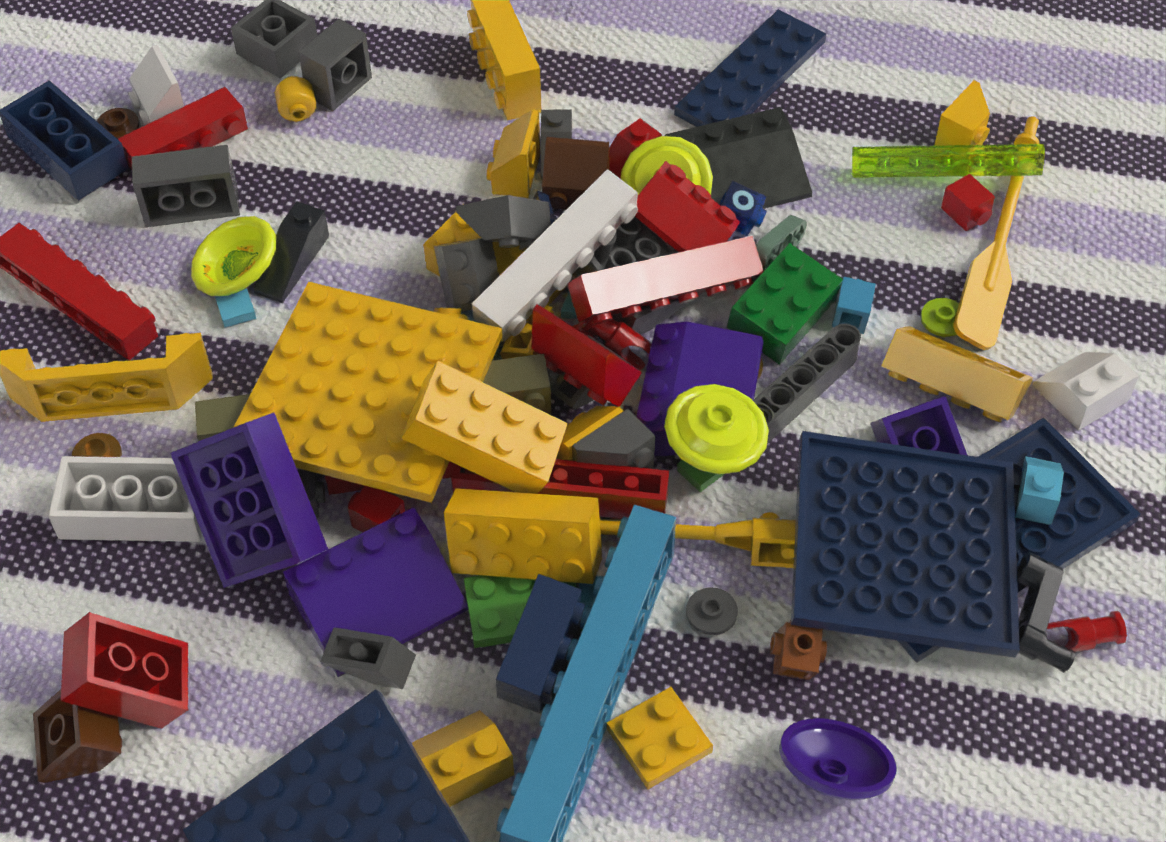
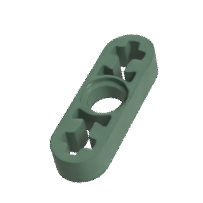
[756,215,807,271]

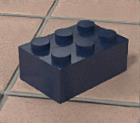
[496,574,586,713]

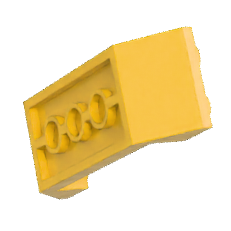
[0,333,213,422]

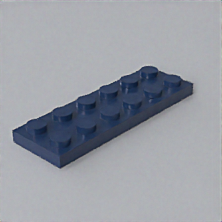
[674,9,826,127]

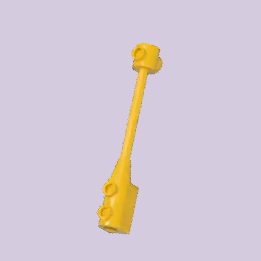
[600,512,796,568]

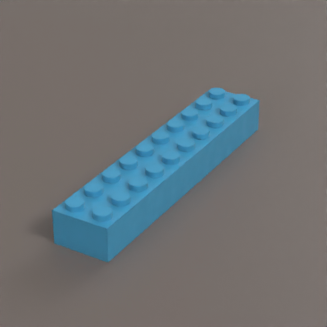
[496,505,676,842]

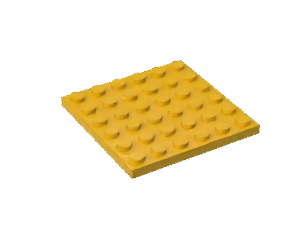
[233,282,502,503]

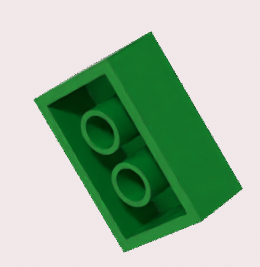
[726,243,844,365]

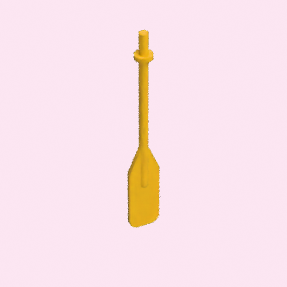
[953,116,1039,350]

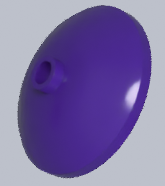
[779,718,897,800]

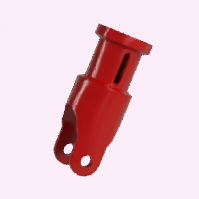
[581,319,652,369]
[1047,611,1127,652]

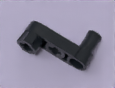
[1017,552,1076,673]

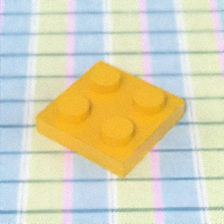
[607,687,713,789]

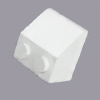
[128,45,184,126]
[1033,352,1139,431]

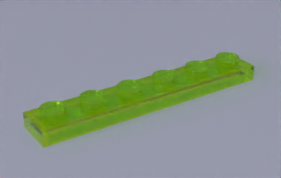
[852,144,1045,178]

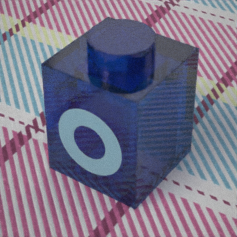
[719,181,767,236]

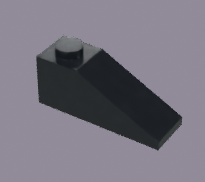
[254,201,329,303]

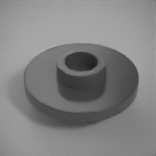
[686,587,738,635]

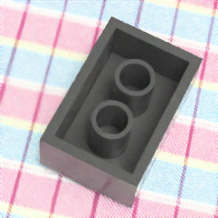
[132,145,240,228]

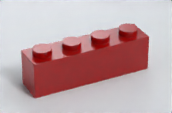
[118,87,248,170]

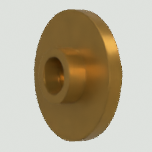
[72,433,122,457]

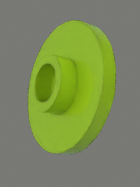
[921,298,959,337]

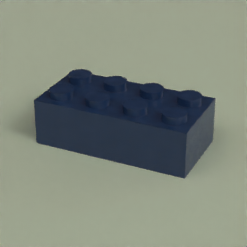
[0,80,129,201]

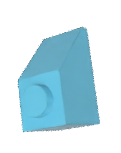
[1015,456,1064,525]

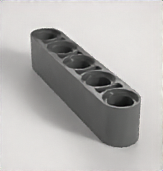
[754,324,861,444]

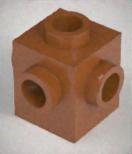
[770,620,827,680]

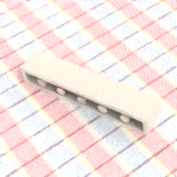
[472,169,638,343]

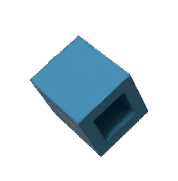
[832,277,876,334]

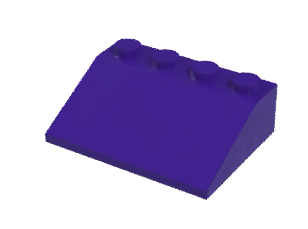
[636,321,764,457]
[170,412,328,588]
[283,507,468,677]

